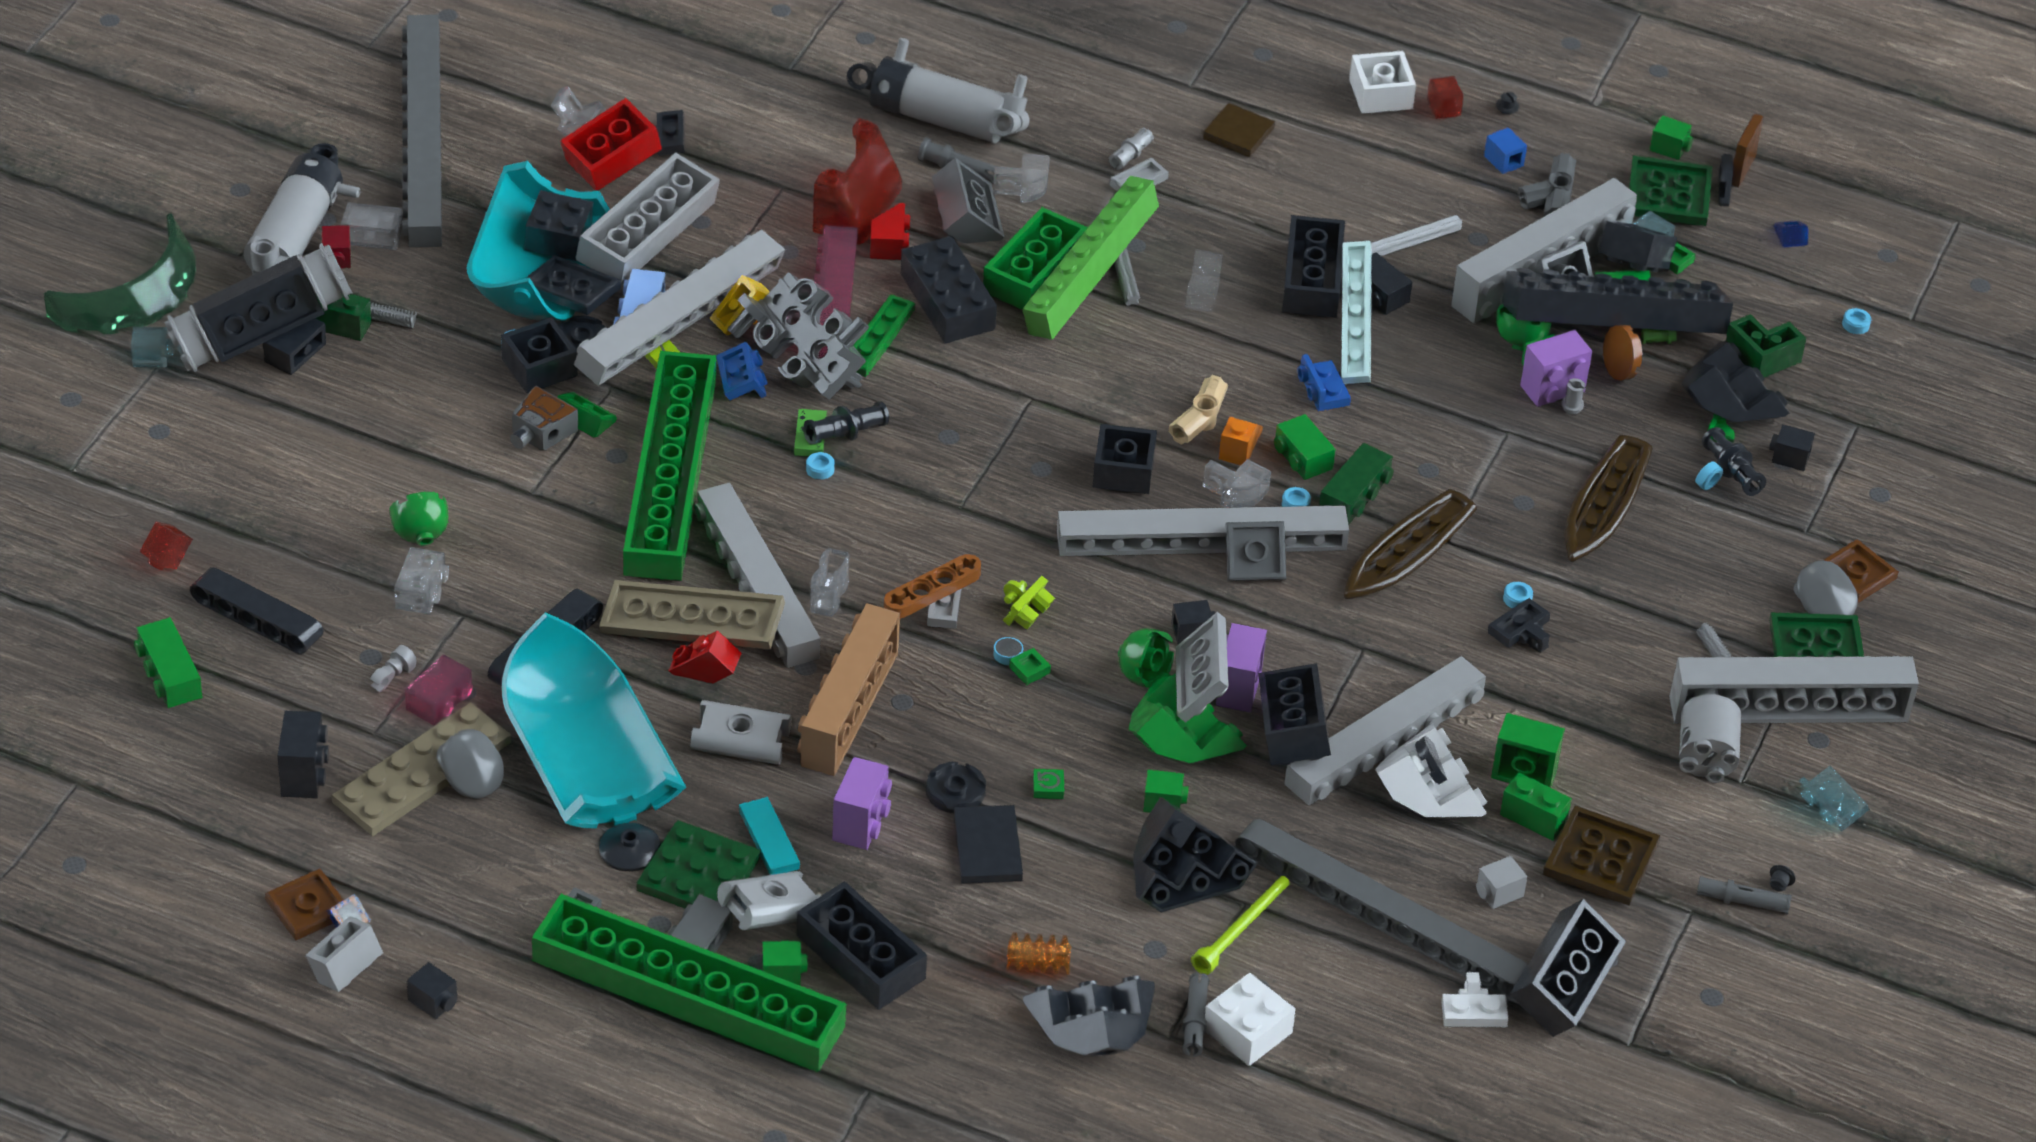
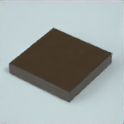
[1203,103,1275,158]

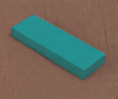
[739,797,800,875]

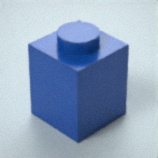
[1484,127,1527,174]

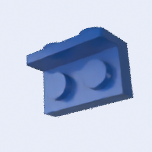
[716,342,768,401]
[1297,354,1351,411]

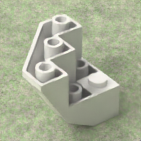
[1376,724,1487,817]

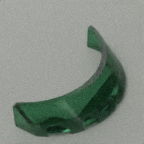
[44,213,196,334]

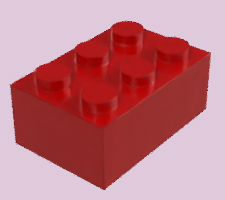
[560,98,662,191]

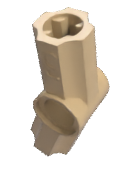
[1169,375,1228,445]

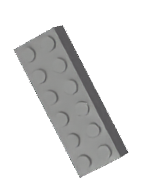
[576,153,720,286]

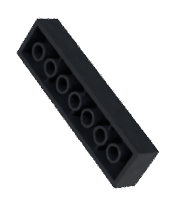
[1502,268,1733,334]

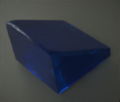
[1774,220,1808,247]

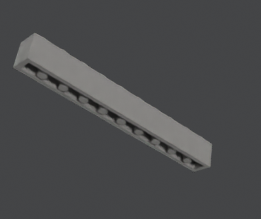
[574,229,785,386]
[1057,506,1349,556]

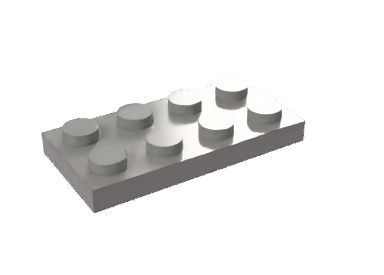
[1176,612,1228,722]

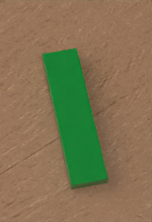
[853,294,915,377]

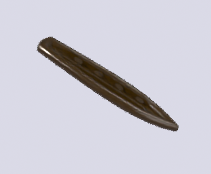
[1565,435,1653,562]
[1344,489,1477,599]

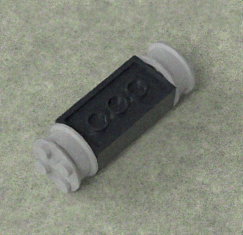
[164,243,352,372]

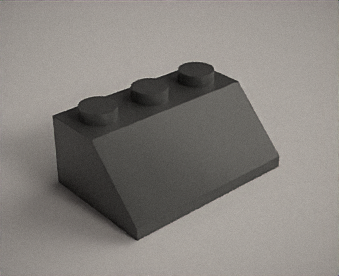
[932,158,1005,243]

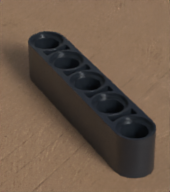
[189,567,324,654]
[487,588,603,686]

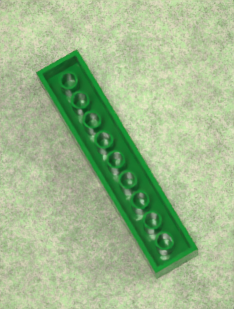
[623,351,716,581]
[532,894,846,1072]

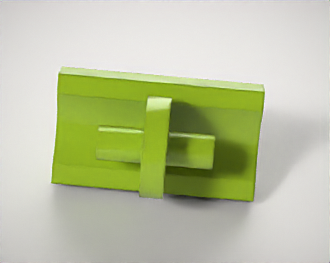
[1003,576,1055,629]

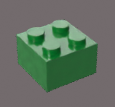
[1491,713,1565,788]

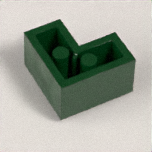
[1725,314,1807,378]

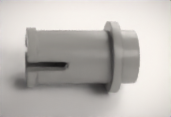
[1562,378,1585,415]

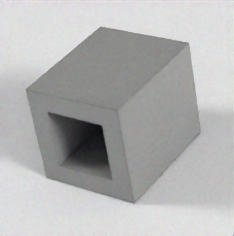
[1476,856,1527,909]

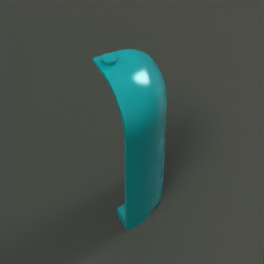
[467,161,610,321]
[502,612,686,828]

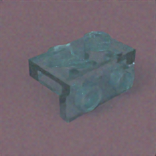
[1799,765,1870,832]

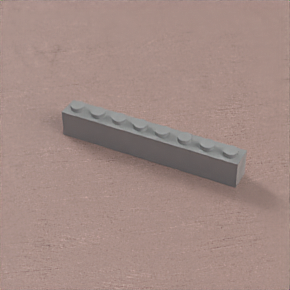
[694,482,820,668]
[1285,656,1486,805]

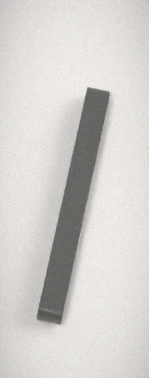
[1235,819,1528,1002]

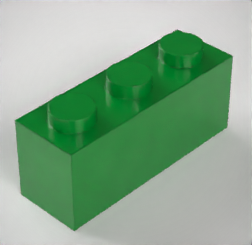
[134,617,203,708]

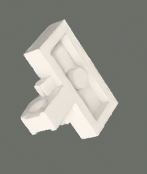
[1442,972,1508,1027]

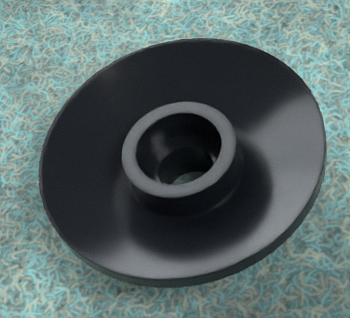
[599,823,661,872]

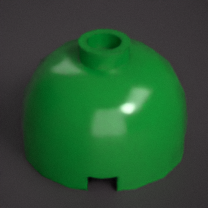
[1497,304,1552,351]
[389,492,449,546]
[1118,628,1174,688]

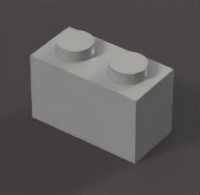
[305,916,383,992]

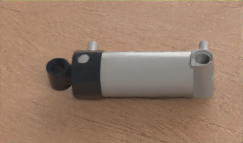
[847,38,1029,143]
[243,143,361,275]

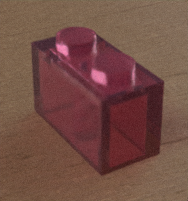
[405,654,473,726]

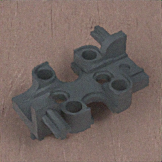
[728,272,869,400]

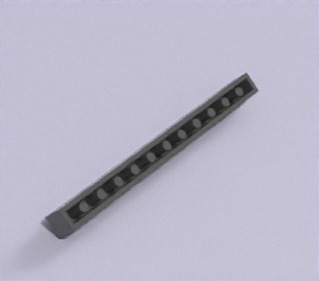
[402,14,442,247]

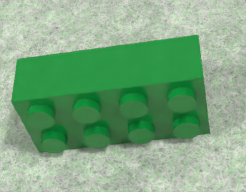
[983,207,1088,310]

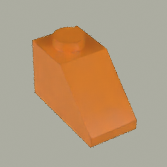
[1219,417,1263,467]

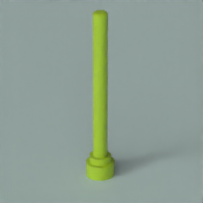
[1191,876,1290,975]

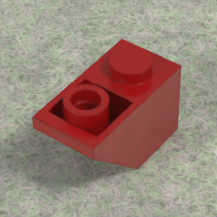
[870,203,910,260]
[669,630,741,684]

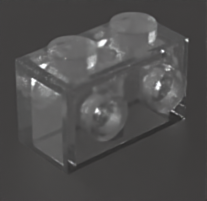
[394,547,449,614]

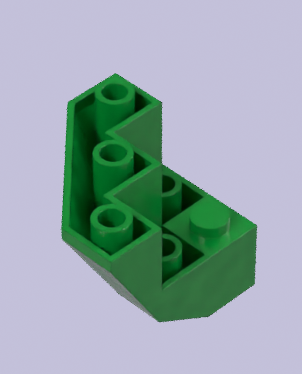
[1128,672,1247,763]

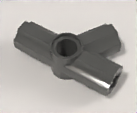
[1518,153,1576,217]

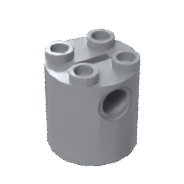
[1679,694,1741,783]

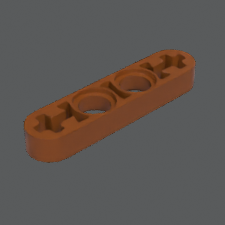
[884,554,981,619]

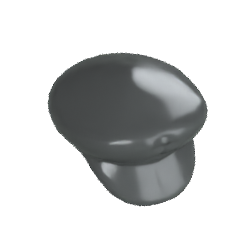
[1794,560,1858,615]
[437,729,504,799]

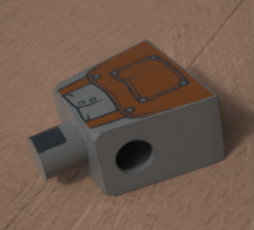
[510,386,578,450]

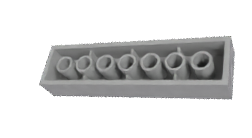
[1451,178,1637,324]
[1669,656,1919,723]

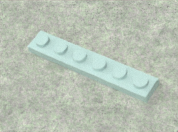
[1341,241,1372,384]

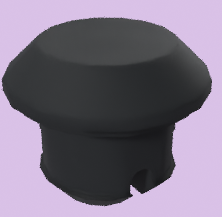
[1496,91,1519,114]
[1769,865,1796,891]

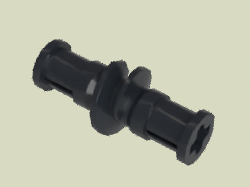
[803,401,889,445]
[1702,427,1766,496]

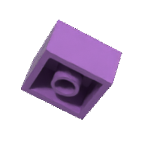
[1520,330,1592,407]
[1216,623,1267,713]
[832,757,892,850]

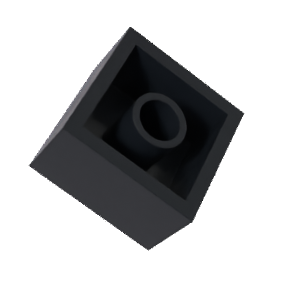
[524,190,594,262]
[1598,221,1677,272]
[501,317,578,394]
[1092,424,1157,494]
[277,710,329,798]

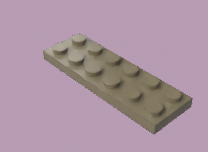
[599,580,785,649]
[332,702,511,836]

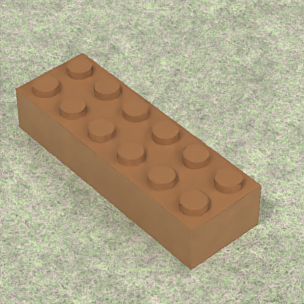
[797,603,900,776]

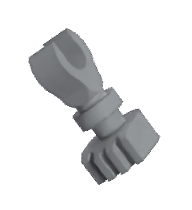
[370,645,417,692]

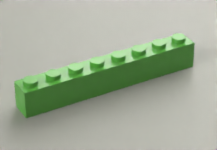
[1023,176,1159,340]

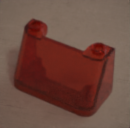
[813,118,902,245]

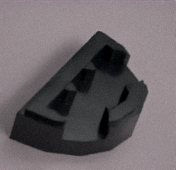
[1415,736,1448,785]

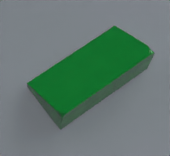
[557,392,618,438]

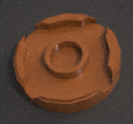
[1603,325,1642,381]

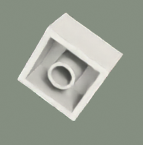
[1349,51,1416,114]
[1205,973,1296,1066]

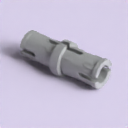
[1109,128,1154,170]

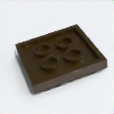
[1543,805,1661,906]

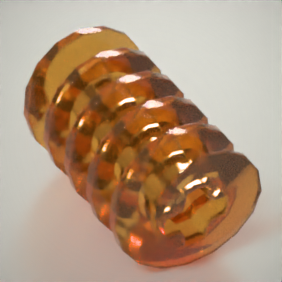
[1007,932,1071,975]

